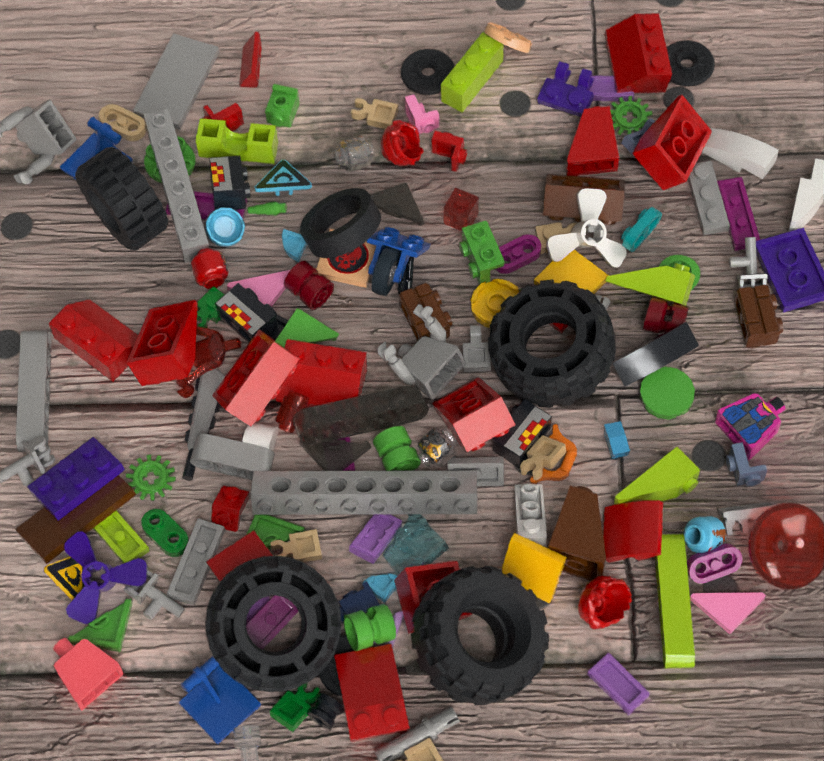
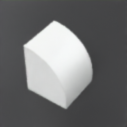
[242,423,279,451]

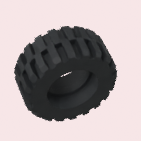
[75,147,168,250]

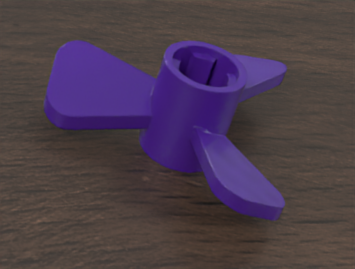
[64,532,147,624]

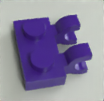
[537,61,594,117]

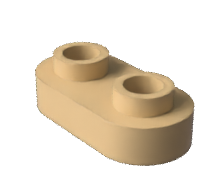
[99,104,146,141]

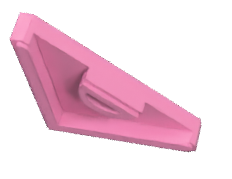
[227,270,290,307]
[690,592,766,635]

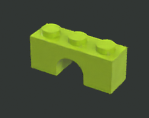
[196,119,278,164]

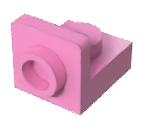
[405,94,439,134]

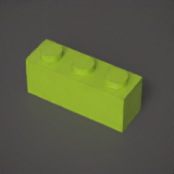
[441,32,504,113]

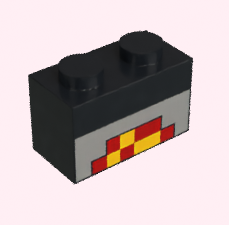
[209,156,250,210]
[215,283,278,343]
[492,399,552,469]

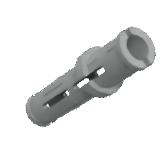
[374,706,460,761]

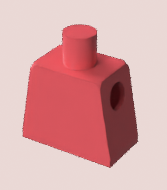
[53,638,124,711]

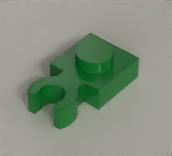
[197,286,225,334]
[270,683,320,732]

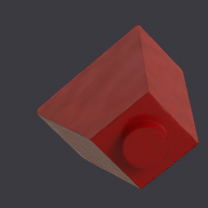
[566,106,619,176]

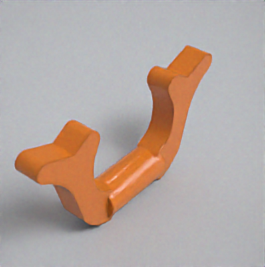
[530,424,577,484]

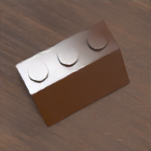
[543,174,625,225]

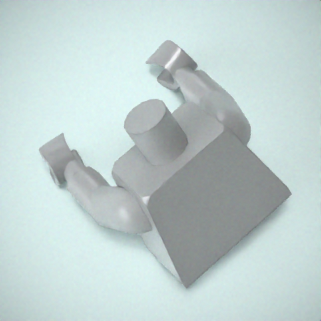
[0,100,77,184]
[376,304,466,400]

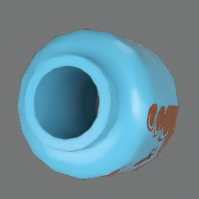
[683,516,726,553]

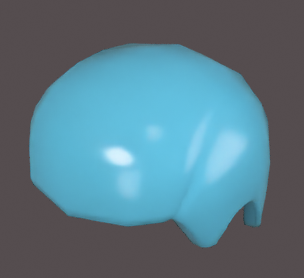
[205,207,245,247]

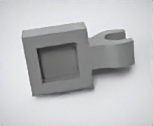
[463,325,491,372]

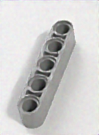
[16,330,52,452]

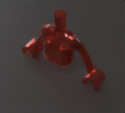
[176,326,241,398]

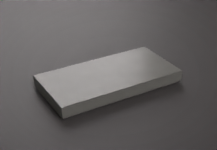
[133,33,220,130]

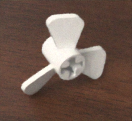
[546,188,626,268]

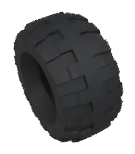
[488,279,616,408]
[205,556,342,692]
[411,566,549,705]

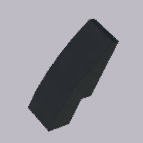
[612,321,699,387]

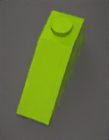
[606,263,695,306]
[614,447,700,505]

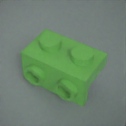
[459,221,505,285]

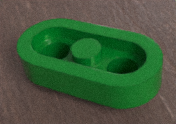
[141,509,189,557]

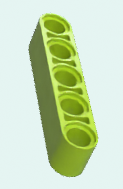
[655,534,695,669]

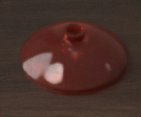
[748,503,824,589]

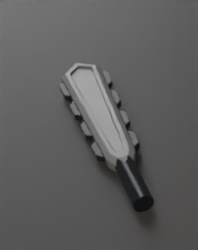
[182,366,225,481]

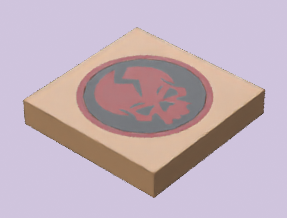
[317,228,376,288]

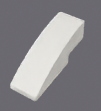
[702,128,779,179]
[789,159,824,232]

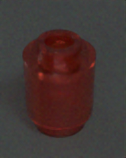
[275,391,310,433]

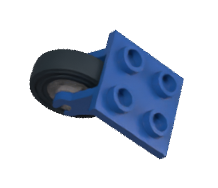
[367,227,431,296]

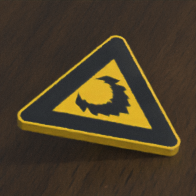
[44,557,85,600]

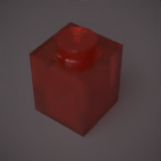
[444,187,479,231]

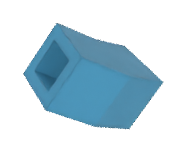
[604,421,630,459]

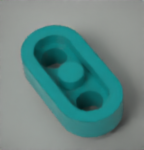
[621,207,662,252]

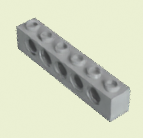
[144,108,209,263]

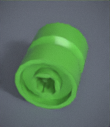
[373,426,421,471]
[344,604,396,651]

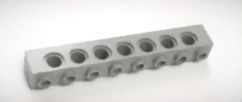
[251,471,477,515]

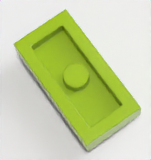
[93,511,150,564]

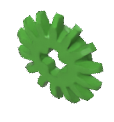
[610,96,653,135]
[126,455,176,501]

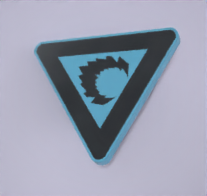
[255,160,312,196]

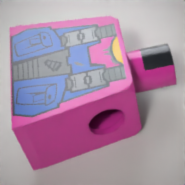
[715,393,786,461]

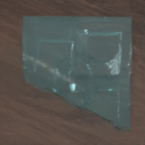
[383,514,449,575]

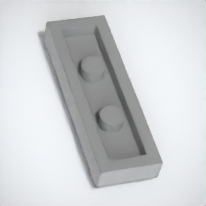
[688,161,730,235]
[167,519,225,606]

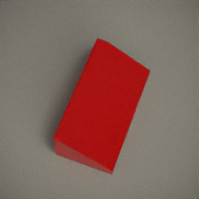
[239,32,262,88]

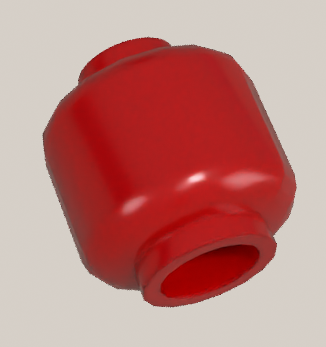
[191,248,228,289]

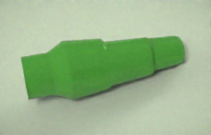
[247,201,287,216]

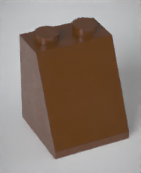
[548,485,606,581]

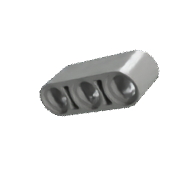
[190,434,275,480]

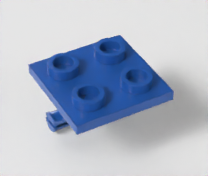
[60,117,133,180]
[179,656,261,745]

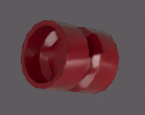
[284,260,334,310]
[643,297,689,334]

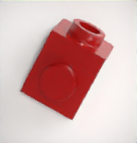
[202,103,244,131]
[432,131,468,172]
[211,485,249,532]

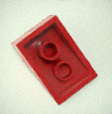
[632,95,712,190]
[127,300,198,386]
[432,377,515,452]
[334,644,409,743]

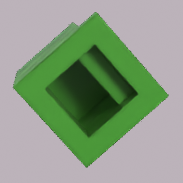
[265,84,300,128]

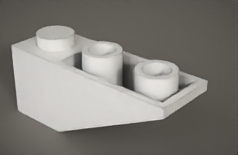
[515,483,547,548]

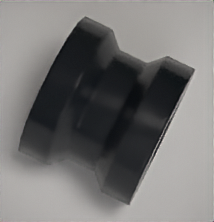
[307,693,344,730]

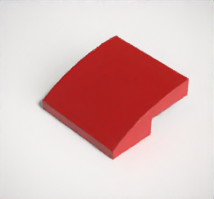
[603,500,663,563]

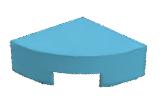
[282,229,307,262]
[363,573,397,603]

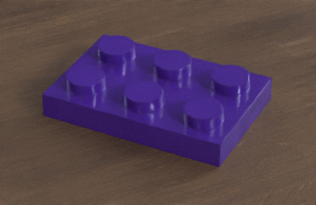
[756,228,824,313]
[27,437,125,521]

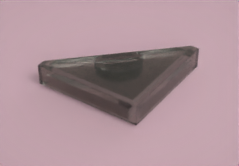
[370,182,424,226]
[299,438,371,471]

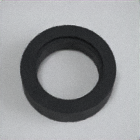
[300,188,381,258]

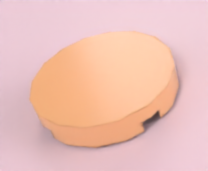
[484,22,532,53]

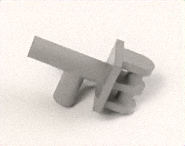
[729,237,768,289]
[0,436,55,486]
[124,570,185,620]

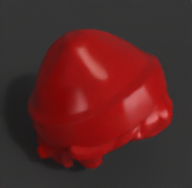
[380,120,424,166]
[578,576,632,629]

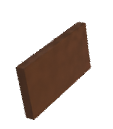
[15,475,136,564]

